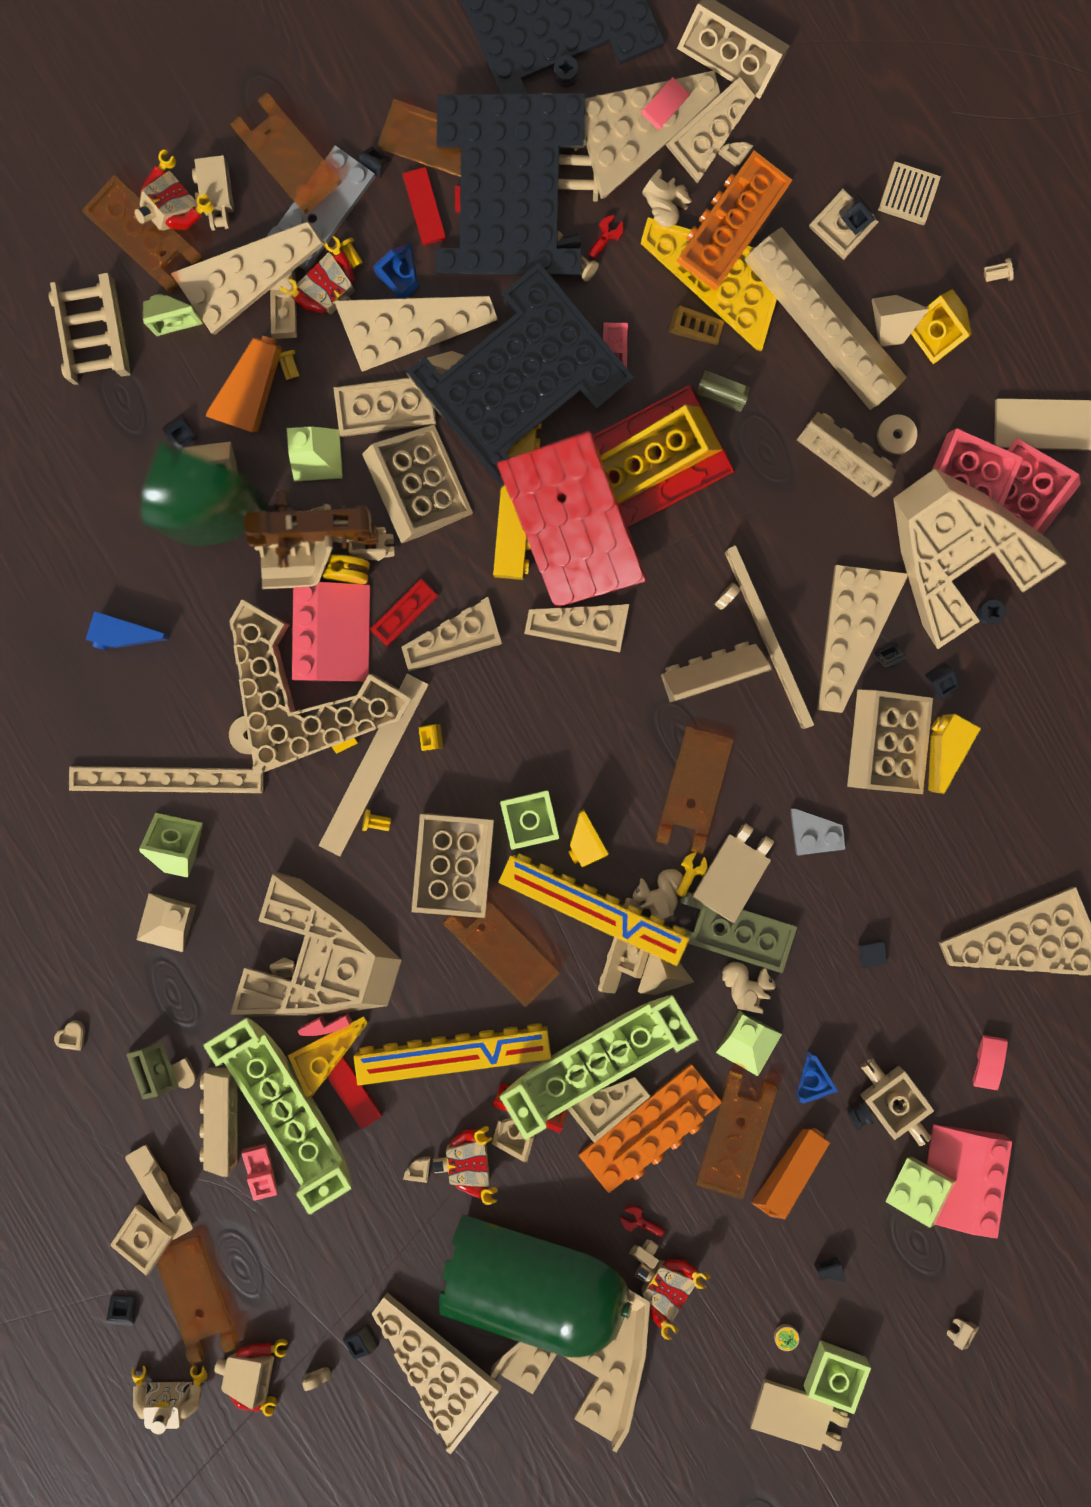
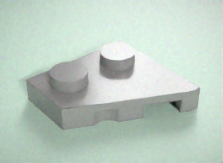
[790,808,845,855]

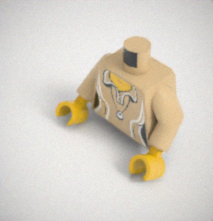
[131,1365,207,1434]

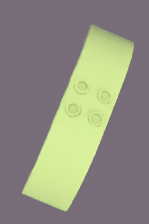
[500,996,698,1140]
[203,1018,352,1215]

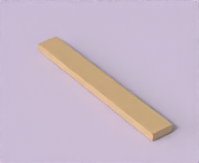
[725,546,814,729]
[319,674,429,856]
[69,766,264,793]

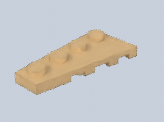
[666,77,755,183]
[402,597,502,671]
[524,604,629,653]

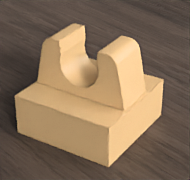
[629,1239,659,1269]
[947,1318,979,1350]

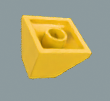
[911,289,972,364]
[568,809,608,867]

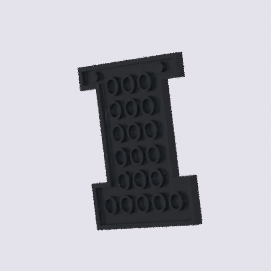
[460,0,664,94]
[435,93,586,275]
[406,263,634,488]

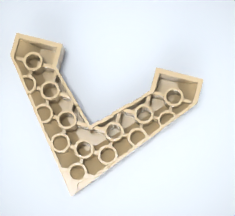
[230,599,412,776]

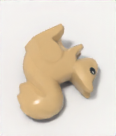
[642,169,692,227]
[633,869,683,919]
[722,962,775,1014]

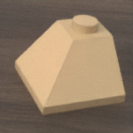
[136,893,196,952]

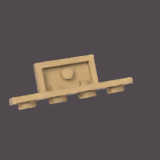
[598,898,649,994]
[125,1145,194,1240]

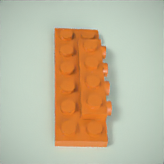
[676,150,793,291]
[578,1063,722,1193]

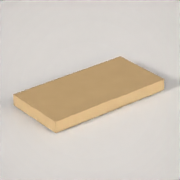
[334,378,436,437]
[994,399,1091,451]

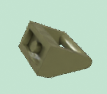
[696,370,750,412]
[126,1041,179,1100]

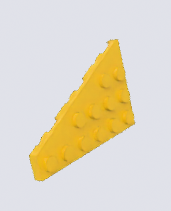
[641,218,777,351]

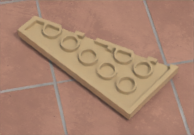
[171,222,325,334]
[334,296,498,372]
[817,565,908,713]

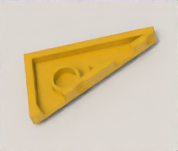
[288,1017,368,1099]

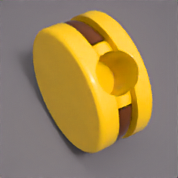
[323,555,370,584]

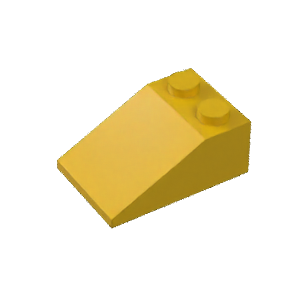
[928,714,981,794]

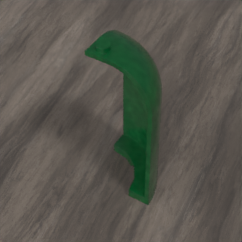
[141,442,270,546]
[439,1215,632,1358]

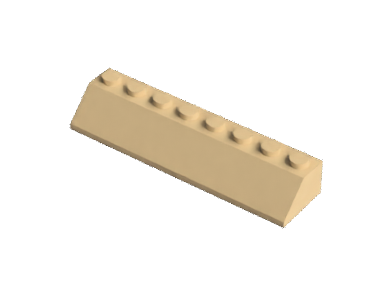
[745,227,907,410]

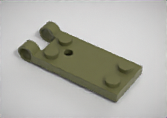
[671,891,797,973]

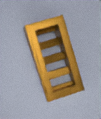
[668,305,724,345]

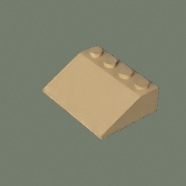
[797,412,897,497]
[362,425,473,543]
[661,641,771,702]
[847,690,933,794]
[412,813,494,918]

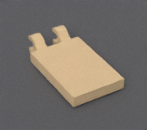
[692,823,774,923]
[750,1379,850,1451]

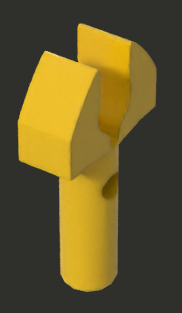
[677,852,707,897]

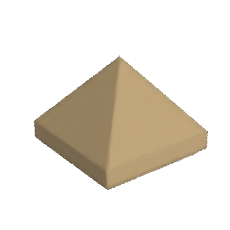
[270,957,296,979]

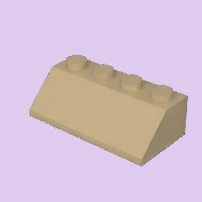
[677,0,790,99]
[200,1068,238,1177]

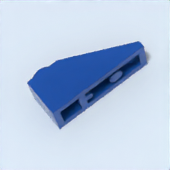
[86,611,170,650]

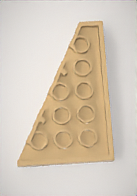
[585,71,720,199]
[939,887,1091,976]
[372,1293,502,1454]

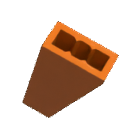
[206,335,282,432]
[751,1128,830,1219]

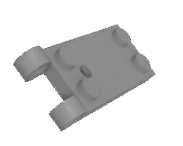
[267,146,375,271]

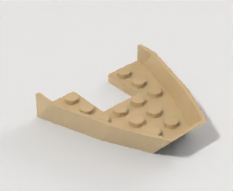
[893,469,1066,649]
[230,872,402,1017]
[491,1290,650,1452]

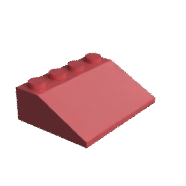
[932,429,1023,506]
[1003,438,1081,535]
[292,582,370,682]
[926,1124,1012,1239]

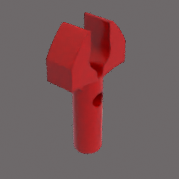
[588,215,623,259]
[620,1205,664,1238]

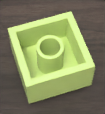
[500,790,559,850]
[886,1157,956,1227]
[804,1340,871,1414]

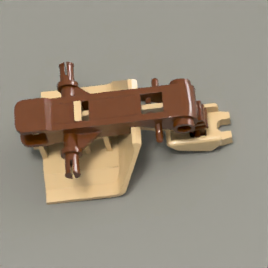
[244,490,394,589]

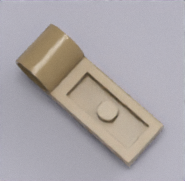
[270,270,297,339]

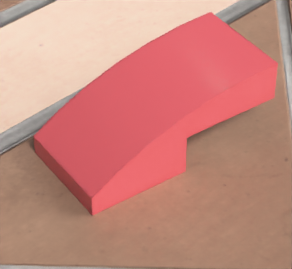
[641,77,691,130]
[603,323,628,368]
[298,1013,353,1036]
[972,1035,1008,1090]
[241,1143,278,1201]

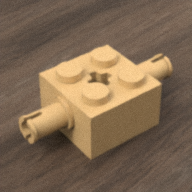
[860,1058,934,1146]

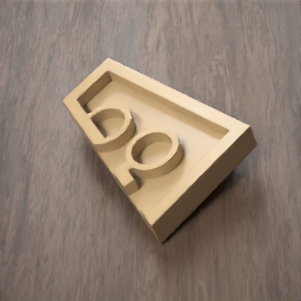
[567,1077,651,1143]

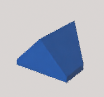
[373,243,420,298]
[796,1050,838,1103]

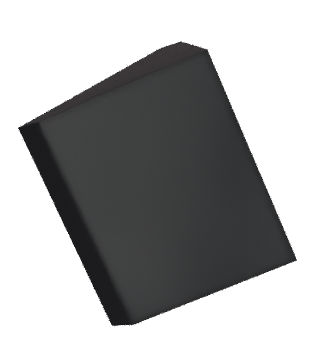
[359,147,392,178]

